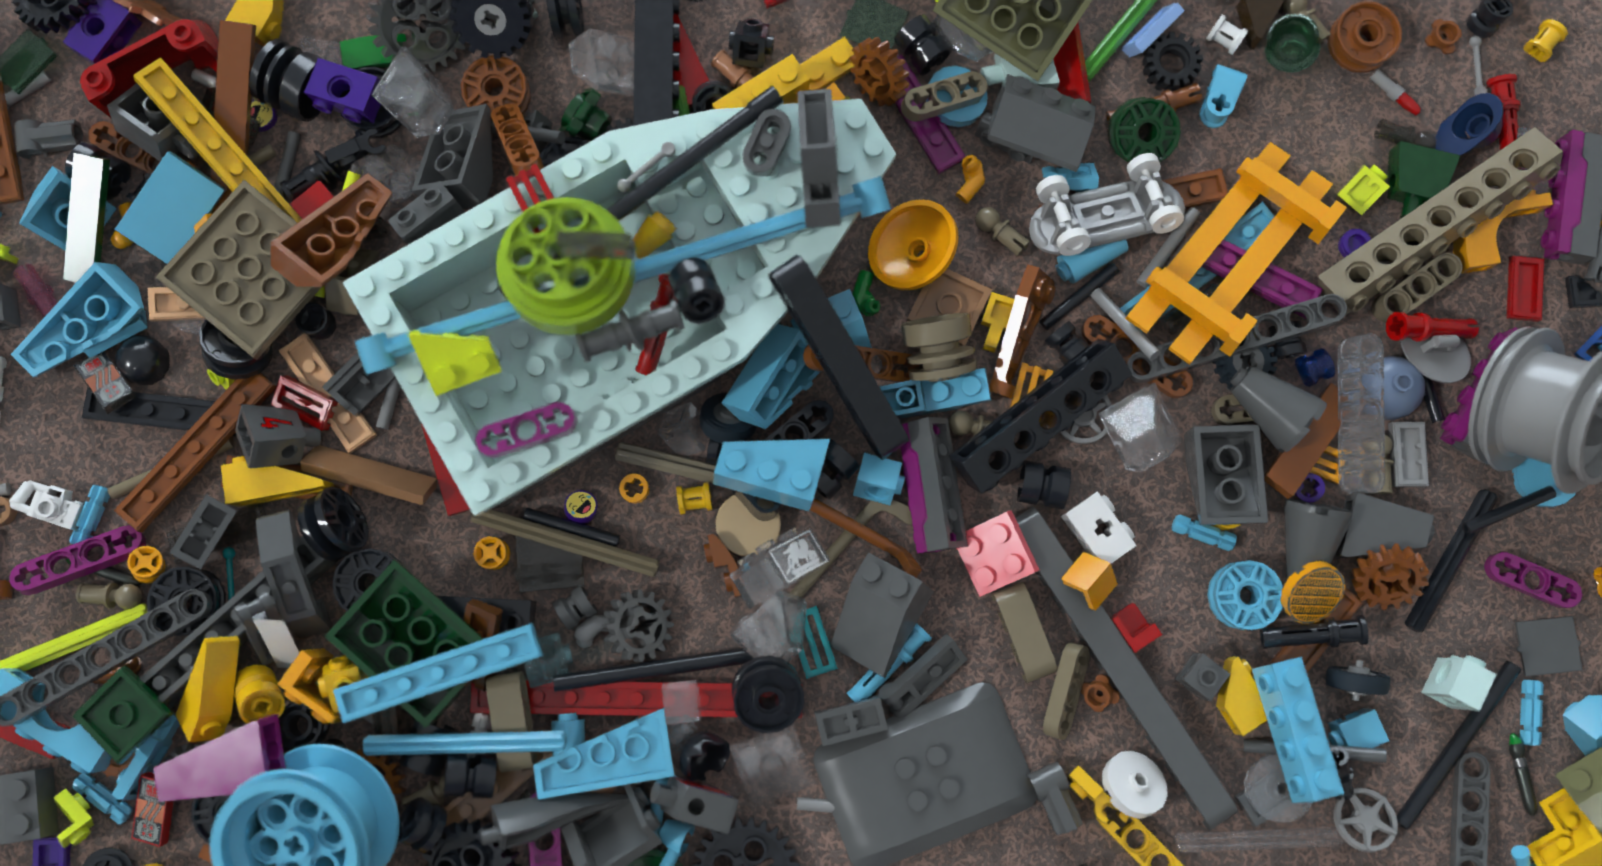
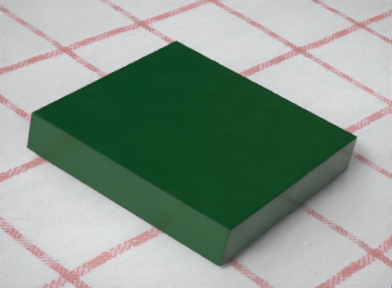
[72,666,173,764]

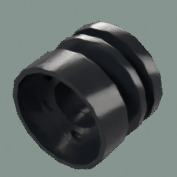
[249,39,329,122]

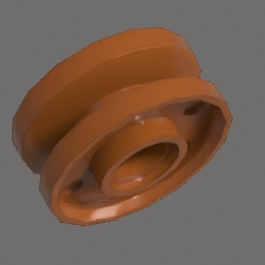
[1328,1,1402,73]
[461,55,531,121]

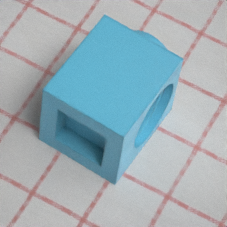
[853,453,905,505]
[1328,708,1389,748]

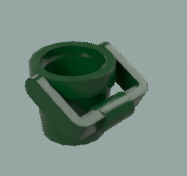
[559,88,612,141]

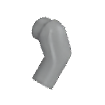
[574,615,621,648]

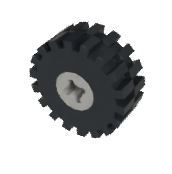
[450,0,534,59]

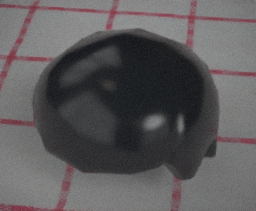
[115,335,170,385]
[679,731,731,781]

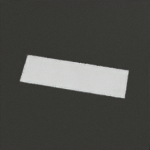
[253,619,299,668]

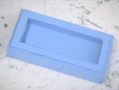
[1121,3,1184,57]

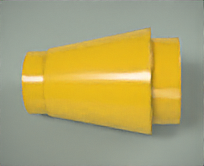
[630,210,677,259]

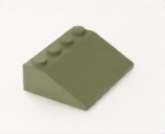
[932,0,1092,82]

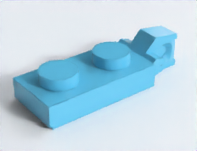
[111,712,180,801]

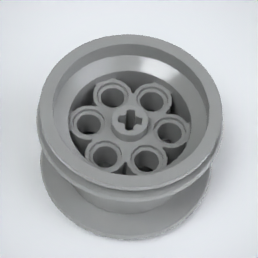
[1468,326,1602,494]

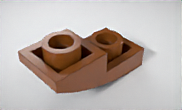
[704,534,749,598]

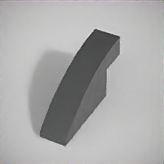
[797,89,841,228]

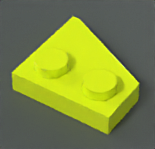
[408,330,502,396]

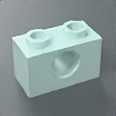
[1421,655,1497,711]

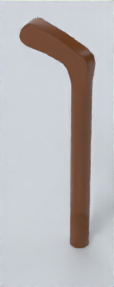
[810,498,922,578]

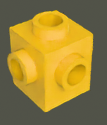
[318,656,369,714]

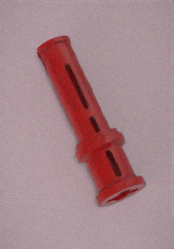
[1486,74,1524,170]
[635,274,680,376]
[1386,312,1479,342]

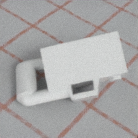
[9,480,84,531]

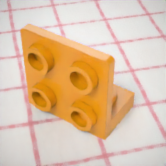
[277,648,342,724]

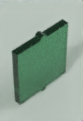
[839,0,909,50]
[0,29,58,94]

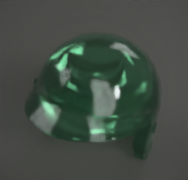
[1265,14,1321,73]

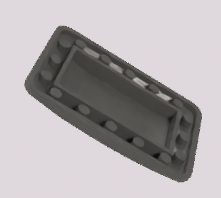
[813,682,1037,866]

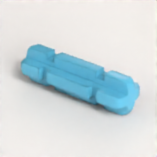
[69,485,110,544]
[1172,515,1237,551]
[1520,680,1544,746]
[72,773,133,824]

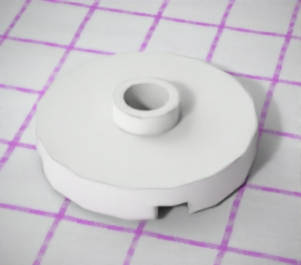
[1102,751,1167,819]

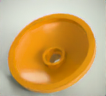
[868,199,959,290]

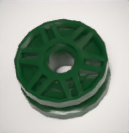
[1107,97,1181,162]

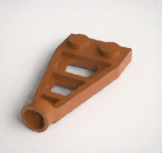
[989,264,1056,399]

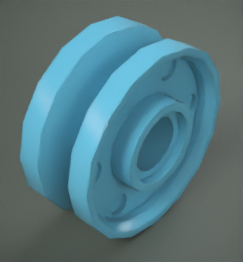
[1207,560,1283,630]

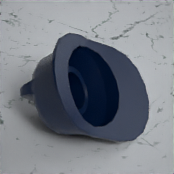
[1431,93,1504,156]

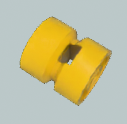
[234,664,285,724]

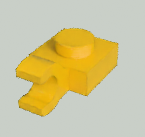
[981,292,1015,353]
[1067,765,1118,823]

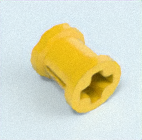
[1524,19,1568,62]
[676,482,713,515]

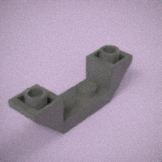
[256,510,332,639]

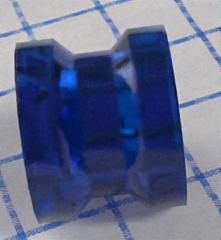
[1295,348,1336,387]

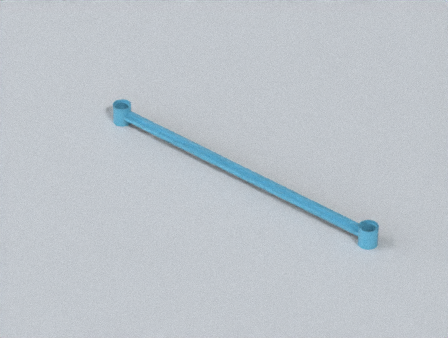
[354,176,891,375]

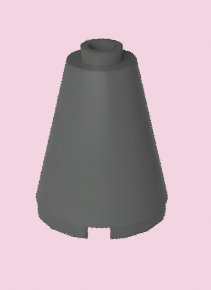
[1230,366,1327,453]
[1284,498,1353,580]

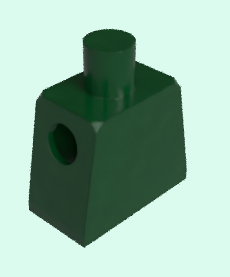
[1387,141,1460,218]

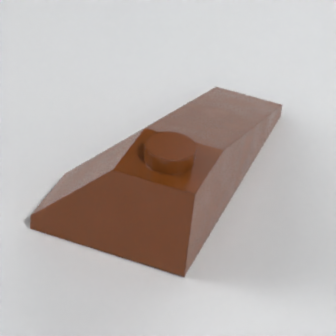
[270,173,392,287]

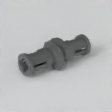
[575,299,685,362]

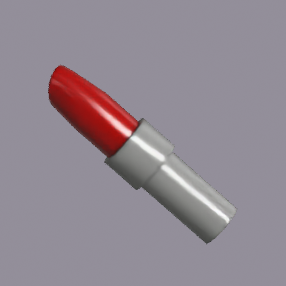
[1370,69,1421,115]

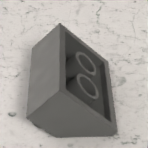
[987,74,1096,172]

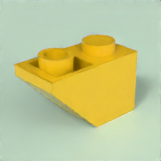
[1216,656,1267,736]

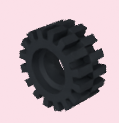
[1142,32,1203,91]

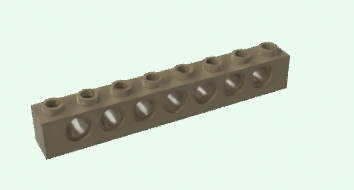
[1317,127,1563,316]

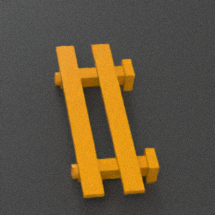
[1125,142,1347,365]

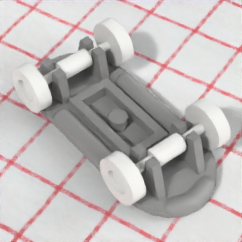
[1029,153,1185,256]

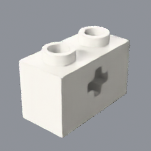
[1061,491,1136,563]

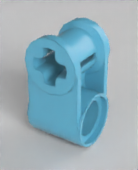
[1200,64,1248,128]

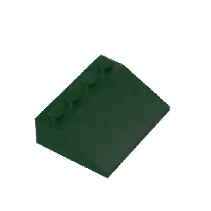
[324,559,484,728]

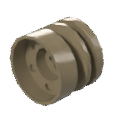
[901,313,977,382]

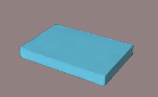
[115,151,227,264]

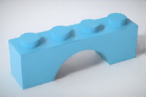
[0,668,112,774]

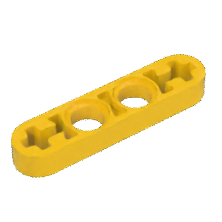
[1096,804,1184,866]

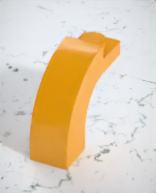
[1453,190,1553,274]

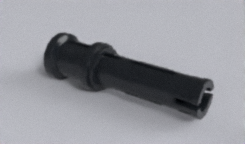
[1260,615,1369,649]

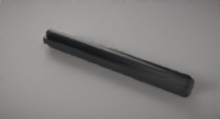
[1405,489,1498,632]

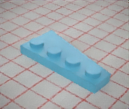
[533,707,674,799]

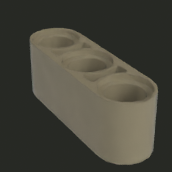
[1371,253,1463,322]
[991,582,1058,683]
[486,671,537,773]

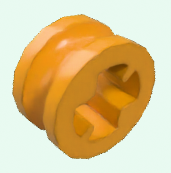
[619,473,650,504]

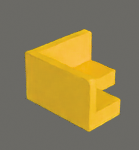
[1526,788,1602,866]

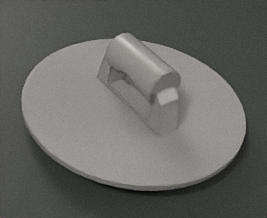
[1401,335,1471,383]

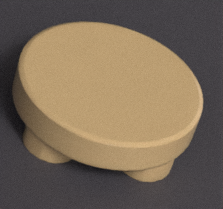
[716,495,781,557]

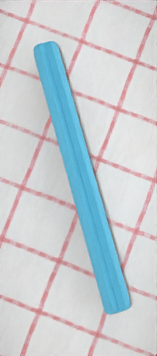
[363,731,567,756]

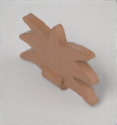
[112,0,182,26]

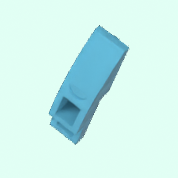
[879,368,992,419]

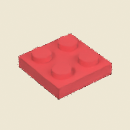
[957,510,1040,597]

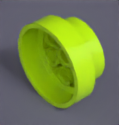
[496,197,635,335]

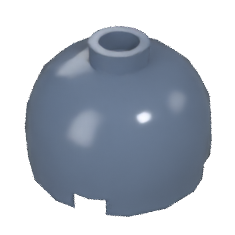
[1356,356,1426,421]

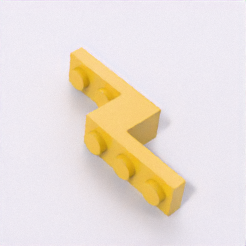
[712,37,854,109]

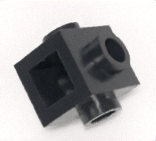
[728,18,774,68]

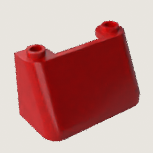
[80,19,219,118]

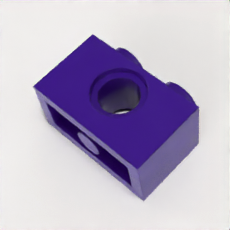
[63,0,142,64]
[304,58,387,123]

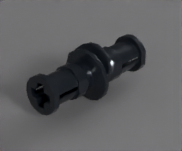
[279,129,374,201]

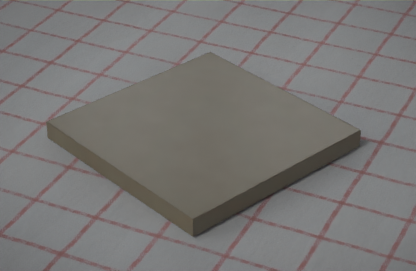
[156,180,321,360]

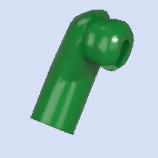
[852,270,881,317]

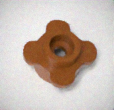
[1425,19,1462,55]
[1081,674,1120,712]

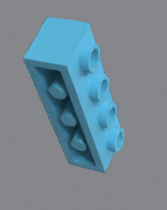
[1252,657,1344,803]

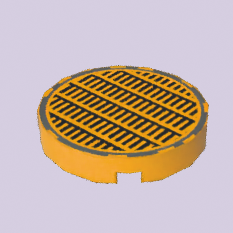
[1280,561,1346,624]

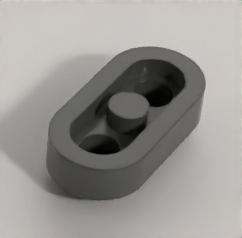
[743,109,791,177]

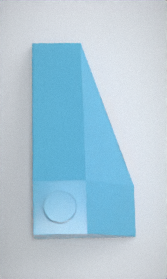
[10,262,144,377]

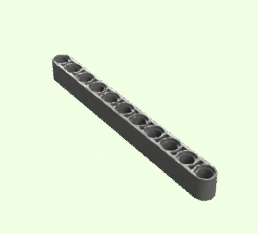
[1015,507,1238,831]

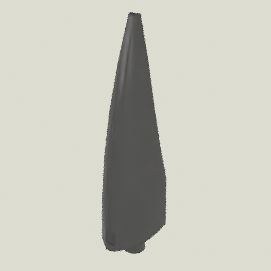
[480,793,630,850]

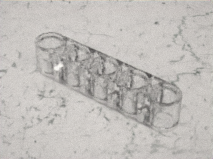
[1338,333,1385,494]

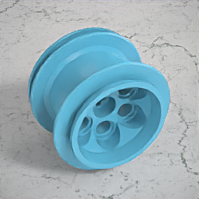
[210,744,400,866]

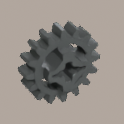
[601,589,674,662]

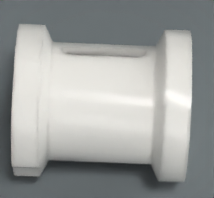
[1206,14,1249,55]

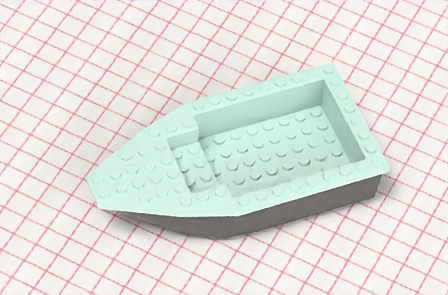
[342,99,896,517]

